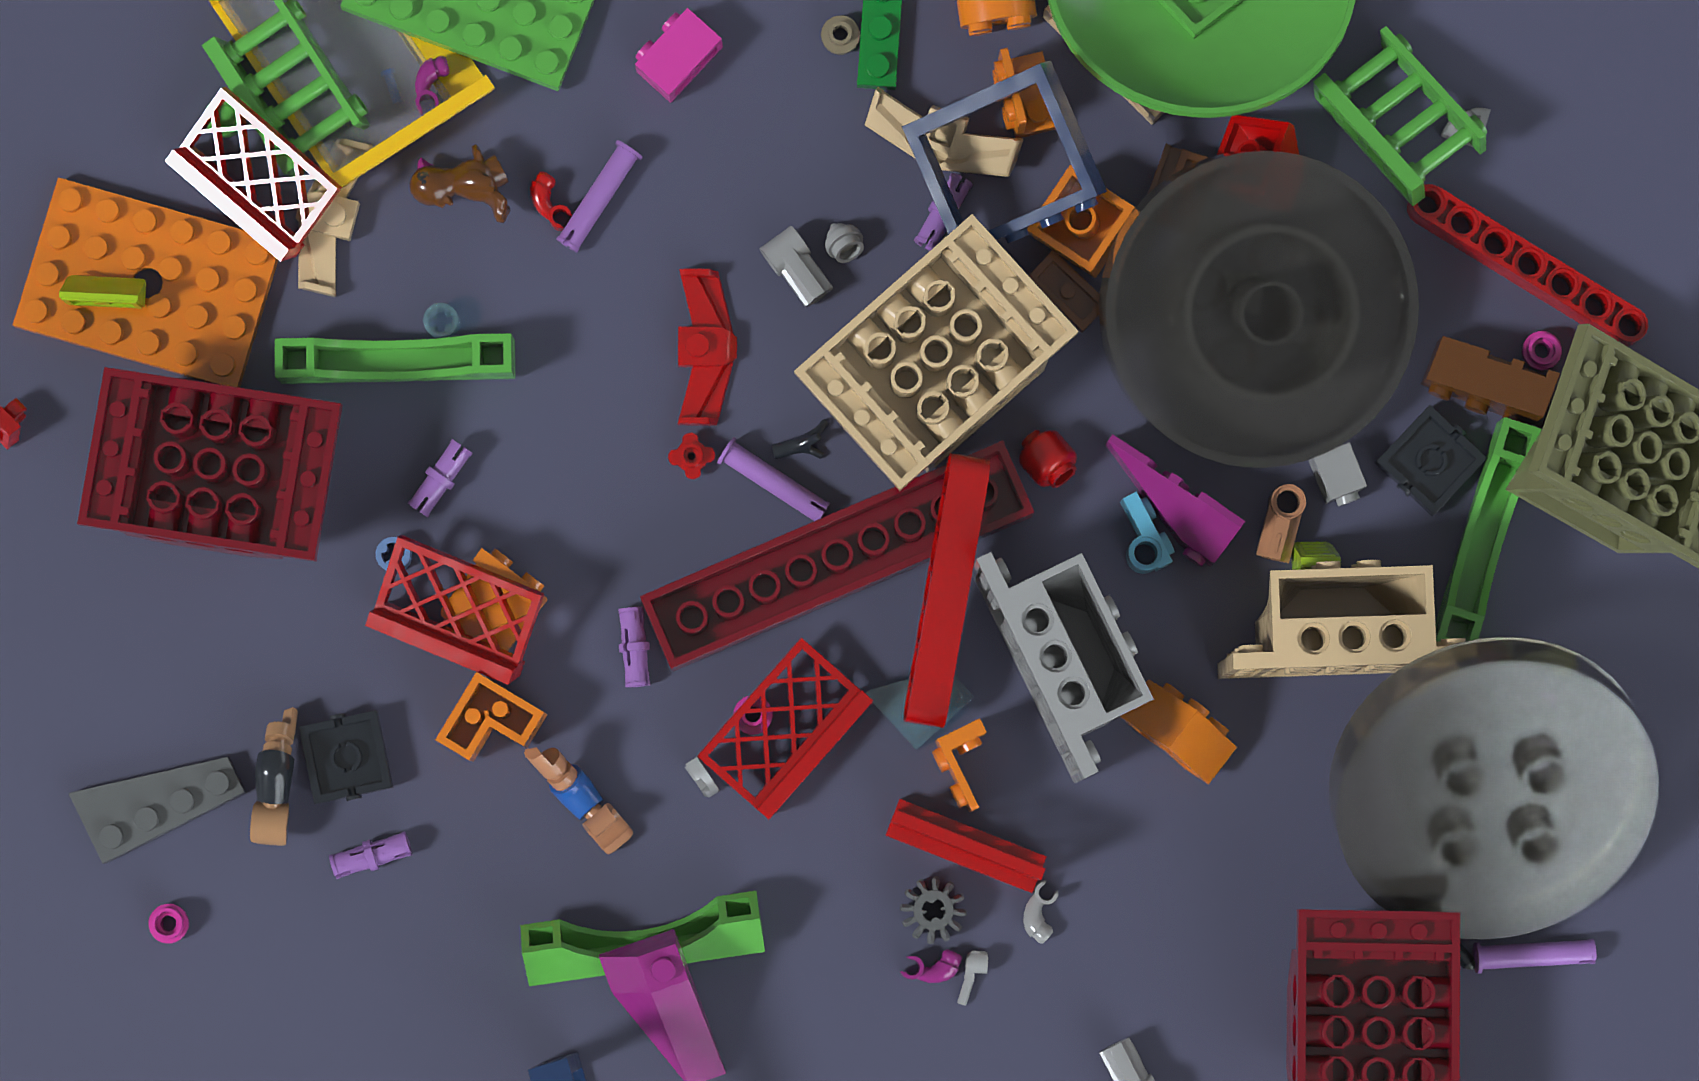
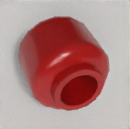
[1019,430,1077,488]

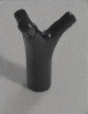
[772,419,829,459]

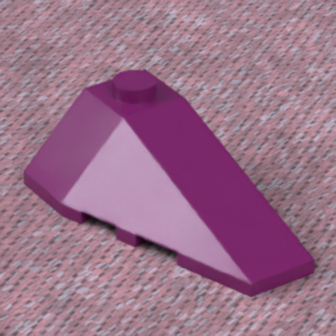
[1106,434,1245,567]
[599,929,726,1081]

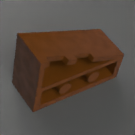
[1421,336,1560,426]

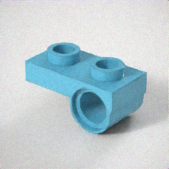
[1120,491,1175,574]

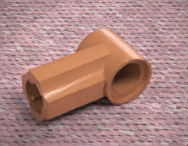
[1256,484,1306,564]

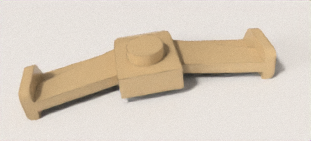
[865,87,1023,177]
[295,139,373,297]

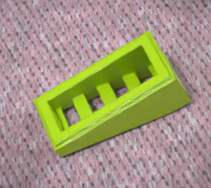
[1292,542,1341,570]

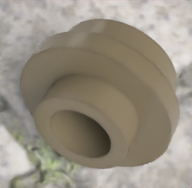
[821,15,860,55]

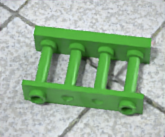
[202,0,371,176]
[1313,26,1487,206]

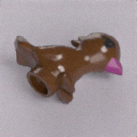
[409,144,511,223]

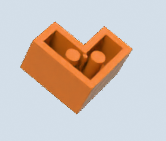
[435,672,548,762]
[1120,679,1237,785]

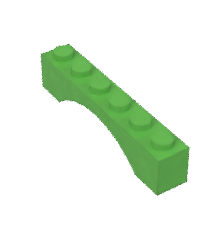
[275,333,515,384]
[1435,417,1542,646]
[520,891,765,986]

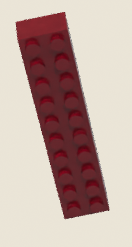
[640,440,1035,672]

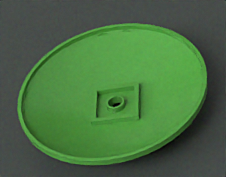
[1048,0,1355,118]

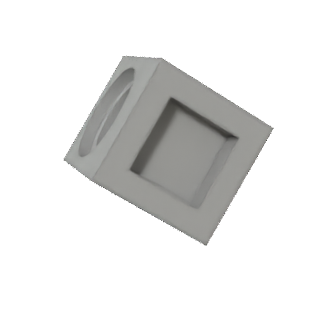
[1309,442,1367,507]

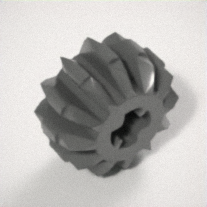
[900,876,967,944]

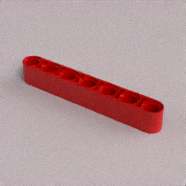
[1407,184,1648,347]
[903,453,990,728]

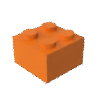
[1027,165,1139,278]

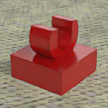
[0,398,27,450]

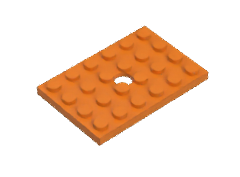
[13,177,278,388]

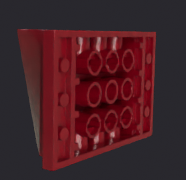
[77,367,343,562]
[1286,909,1460,1081]

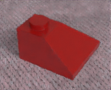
[1210,115,1303,212]

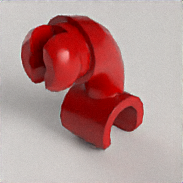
[530,171,572,231]

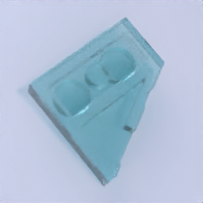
[866,675,974,750]

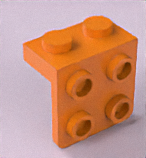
[441,548,548,651]

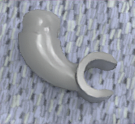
[1023,880,1058,943]

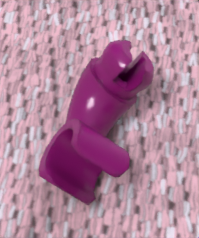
[415,56,450,115]
[900,950,962,983]

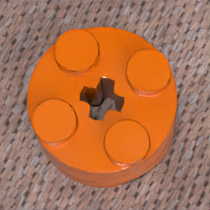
[956,0,1037,36]

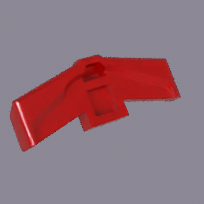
[678,269,737,426]

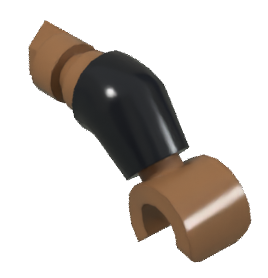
[250,707,298,846]

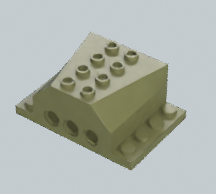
[1505,324,1699,569]

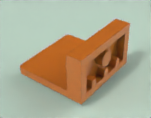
[992,47,1056,138]
[932,718,987,812]

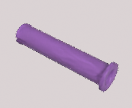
[556,140,643,253]
[717,437,830,521]
[1473,939,1597,974]

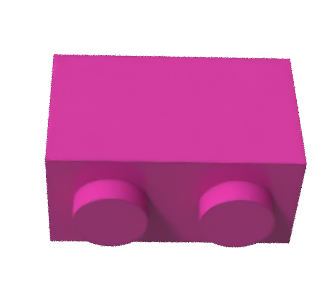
[635,8,723,103]

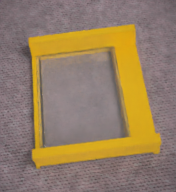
[209,0,495,188]

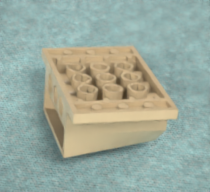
[794,214,1079,491]
[1217,560,1478,679]

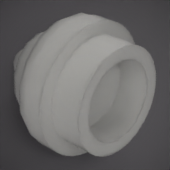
[825,223,864,263]

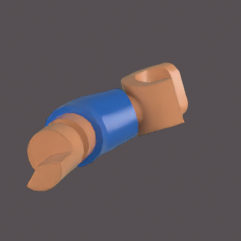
[524,747,633,855]

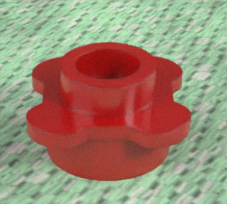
[668,433,715,480]

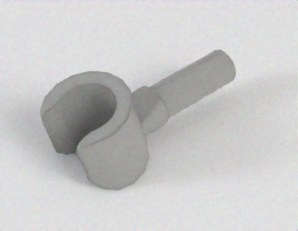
[957,951,988,1006]

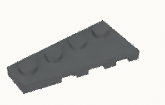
[68,757,247,864]

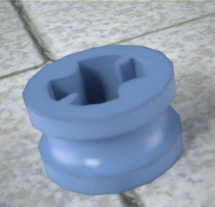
[375,537,413,573]

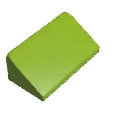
[59,275,146,309]

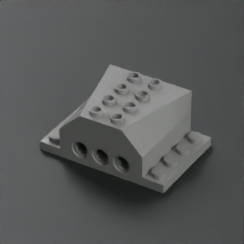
[972,552,1154,784]

